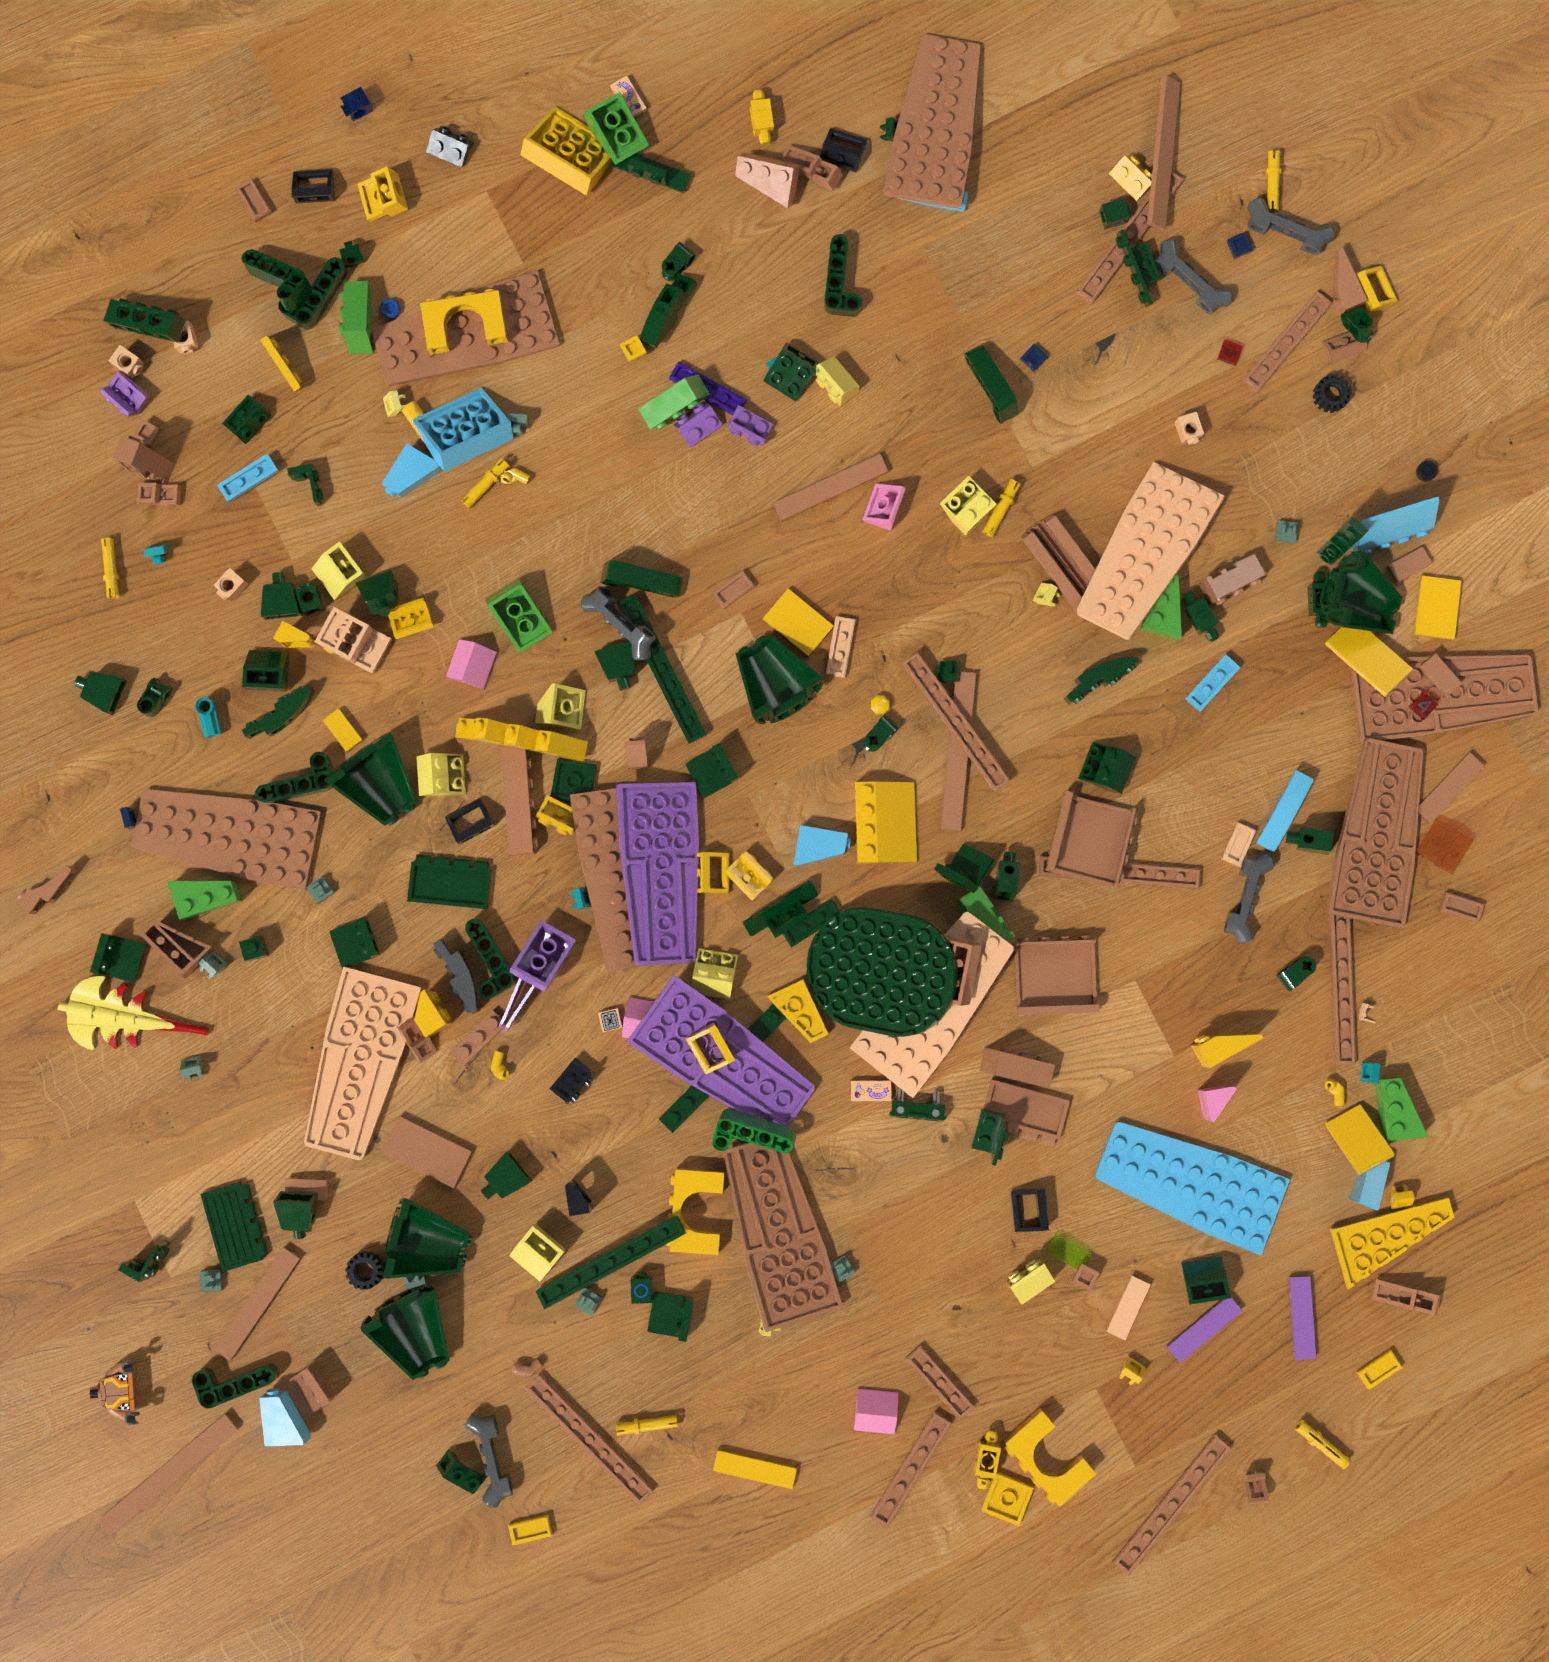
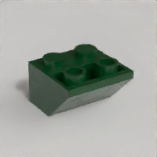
[242,650,290,692]
[1078,742,1136,794]
[1181,1257,1231,1305]

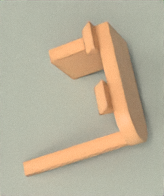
[1358,1003,1376,1023]

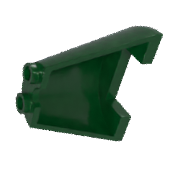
[1320,551,1402,634]
[735,634,824,725]
[324,732,417,826]
[382,1197,472,1279]
[360,1285,450,1380]

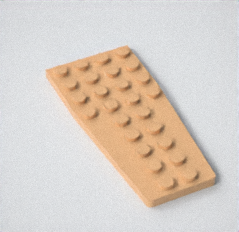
[1077,462,1224,640]
[850,912,1014,1098]
[304,967,422,1160]

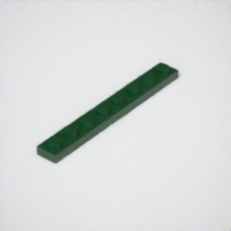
[617,594,707,744]
[659,1004,786,1133]
[536,1215,687,1309]

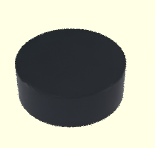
[1416,461,1438,482]

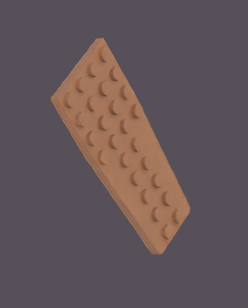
[883,34,980,209]
[372,270,560,386]
[1350,655,1538,743]
[1326,738,1423,928]
[570,788,649,972]
[131,789,322,890]
[723,1143,843,1332]

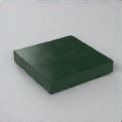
[550,759,597,801]

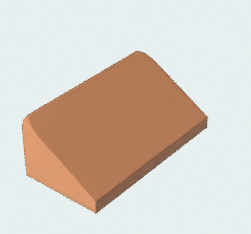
[1322,332,1367,364]

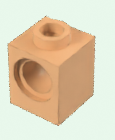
[173,320,199,354]
[108,345,144,379]
[1174,412,1204,445]
[214,568,249,602]

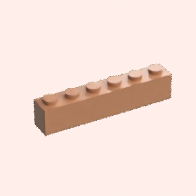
[501,745,538,856]

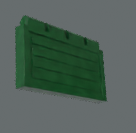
[407,854,492,910]
[200,1182,269,1272]

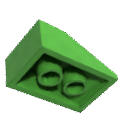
[583,92,649,165]
[485,578,552,653]

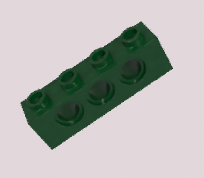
[103,298,185,343]

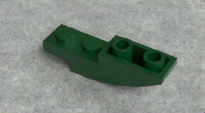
[640,274,697,348]
[1317,517,1369,566]
[1064,657,1139,705]
[242,685,315,739]

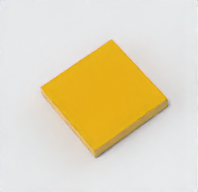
[981,1472,1034,1526]

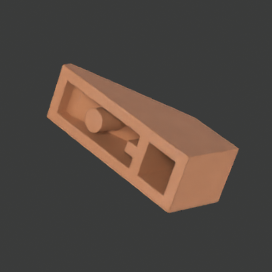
[1333,247,1367,314]

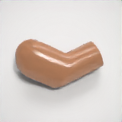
[512,1358,543,1377]

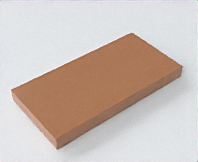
[381,1116,472,1188]

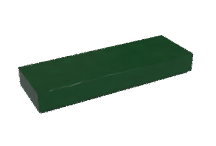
[783,899,840,948]

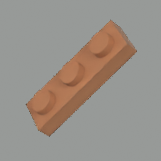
[449,1010,507,1067]

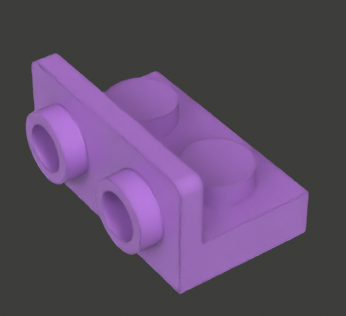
[727,405,773,446]

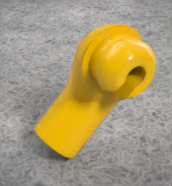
[500,468,531,485]
[491,1051,509,1080]
[1325,1078,1345,1106]

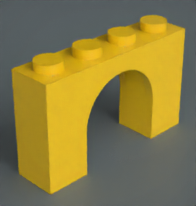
[420,289,508,355]
[666,1168,725,1255]
[1004,1408,1096,1507]

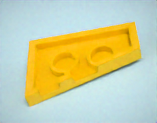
[261,336,302,392]
[767,980,829,1043]

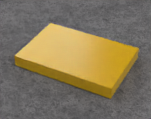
[1413,576,1461,640]
[763,589,834,657]
[1325,1104,1394,1175]

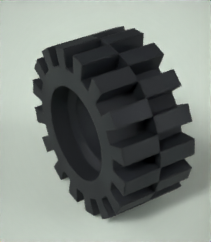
[1313,374,1352,413]
[345,1251,383,1290]

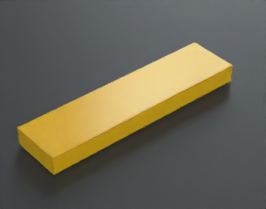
[713,1449,797,1489]

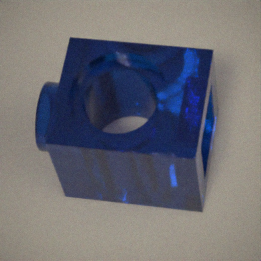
[340,87,374,122]

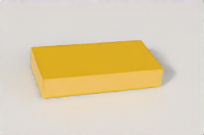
[323,708,363,752]
[1356,1349,1403,1390]
[508,1514,553,1546]

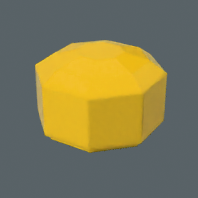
[871,695,890,715]

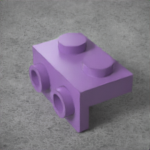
[100,371,150,416]
[674,402,722,448]

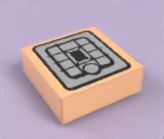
[598,1008,623,1032]

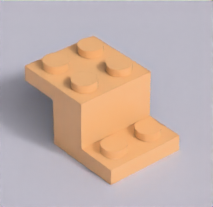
[315,607,392,674]

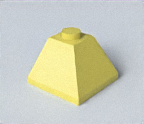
[535,683,586,730]

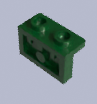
[222,395,271,444]

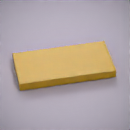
[1325,627,1413,697]

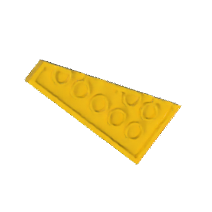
[1330,1197,1455,1289]

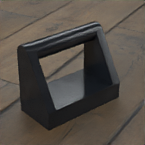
[820,128,867,172]
[291,169,335,203]
[445,798,495,845]
[565,1180,593,1216]
[1011,1188,1049,1232]

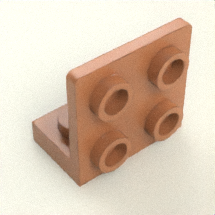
[278,1364,335,1420]

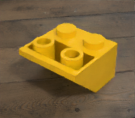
[414,990,452,1037]

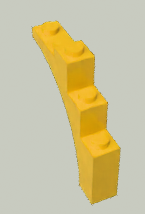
[455,718,588,761]

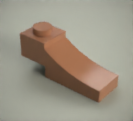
[780,145,843,191]
[16,865,78,914]
[1372,1279,1441,1316]

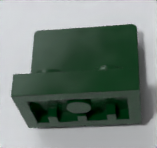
[763,342,819,401]
[685,743,739,798]
[934,844,994,893]
[330,917,380,968]
[90,933,146,983]
[972,1109,1009,1166]
[118,1241,170,1282]
[647,1291,694,1342]

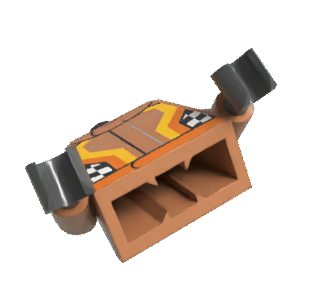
[90,1359,140,1425]

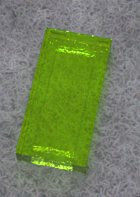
[1046,1233,1092,1269]

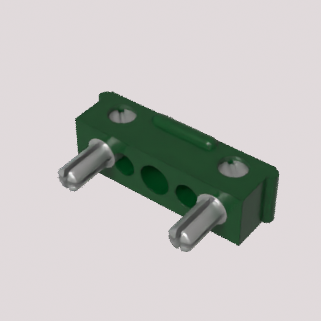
[889,1088,946,1122]

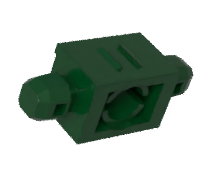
[1307,571,1328,628]
[1183,590,1219,643]

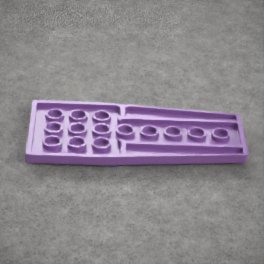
[616,782,699,965]
[627,974,815,1127]

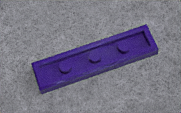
[669,361,747,415]

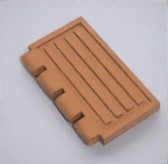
[983,1079,1070,1146]

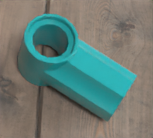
[195,697,222,738]

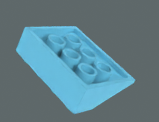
[412,387,513,472]
[1351,497,1439,554]

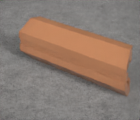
[1021,515,1096,622]

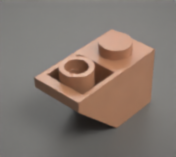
[625,737,649,770]

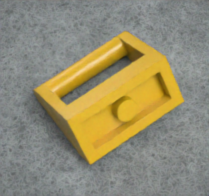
[1356,266,1398,315]
[273,621,317,648]
[697,852,730,893]
[686,1022,735,1074]

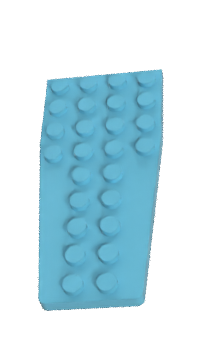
[1095,1122,1290,1255]

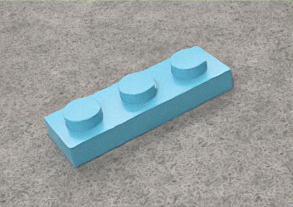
[217,454,279,503]
[1185,654,1241,712]

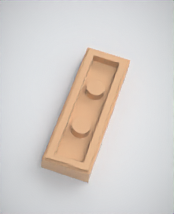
[825,616,855,678]
[1106,1275,1150,1340]

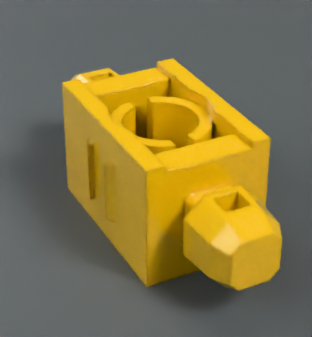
[749,89,774,146]
[973,1430,1001,1490]

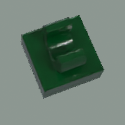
[880,117,898,142]
[339,240,365,268]
[937,661,961,682]

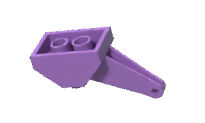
[498,920,576,1032]

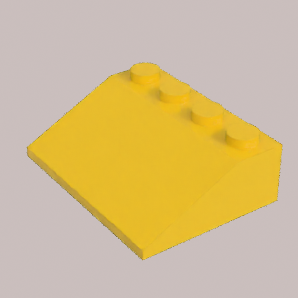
[520,106,612,196]
[854,782,917,864]

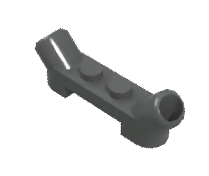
[1247,198,1335,255]
[1154,240,1232,314]
[581,587,656,660]
[1224,853,1275,945]
[465,1412,513,1508]

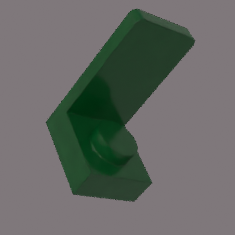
[287,464,323,506]
[436,1449,485,1494]

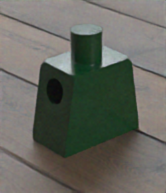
[356,570,399,616]
[261,572,303,620]
[594,641,636,691]
[74,671,127,716]
[1285,828,1334,855]
[993,851,1020,901]
[481,1151,532,1200]
[273,1191,318,1239]

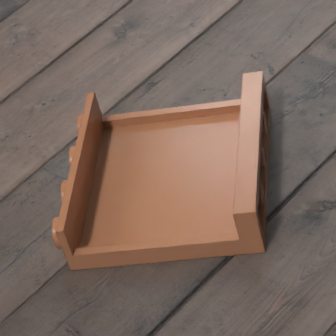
[1045,791,1138,889]
[1013,936,1099,1015]

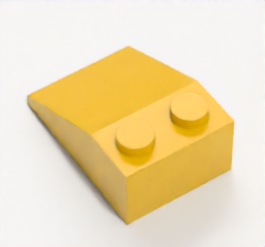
[1191,1034,1263,1068]

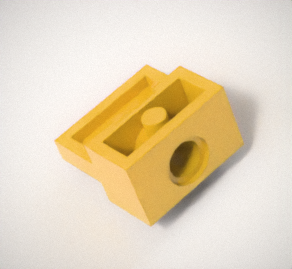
[358,166,408,222]

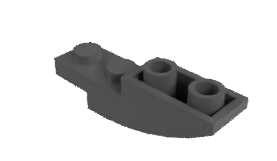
[433,939,479,1014]

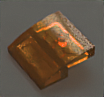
[1416,818,1473,875]

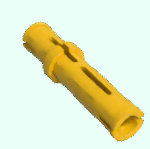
[1266,150,1282,212]
[460,458,510,509]
[982,479,1021,537]
[101,538,120,599]
[616,1414,678,1436]
[1294,1420,1351,1469]

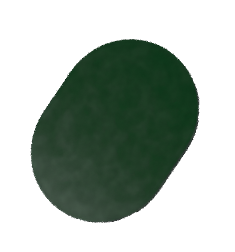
[806,907,958,1037]

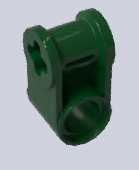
[662,242,696,281]
[1341,306,1373,343]
[137,677,173,717]
[863,714,899,752]
[1276,957,1316,992]

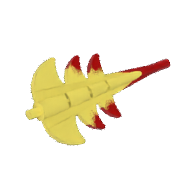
[58,975,209,1050]

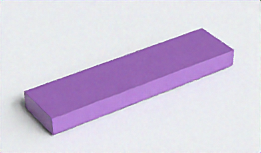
[1289,1276,1316,1360]
[1166,1297,1242,1363]

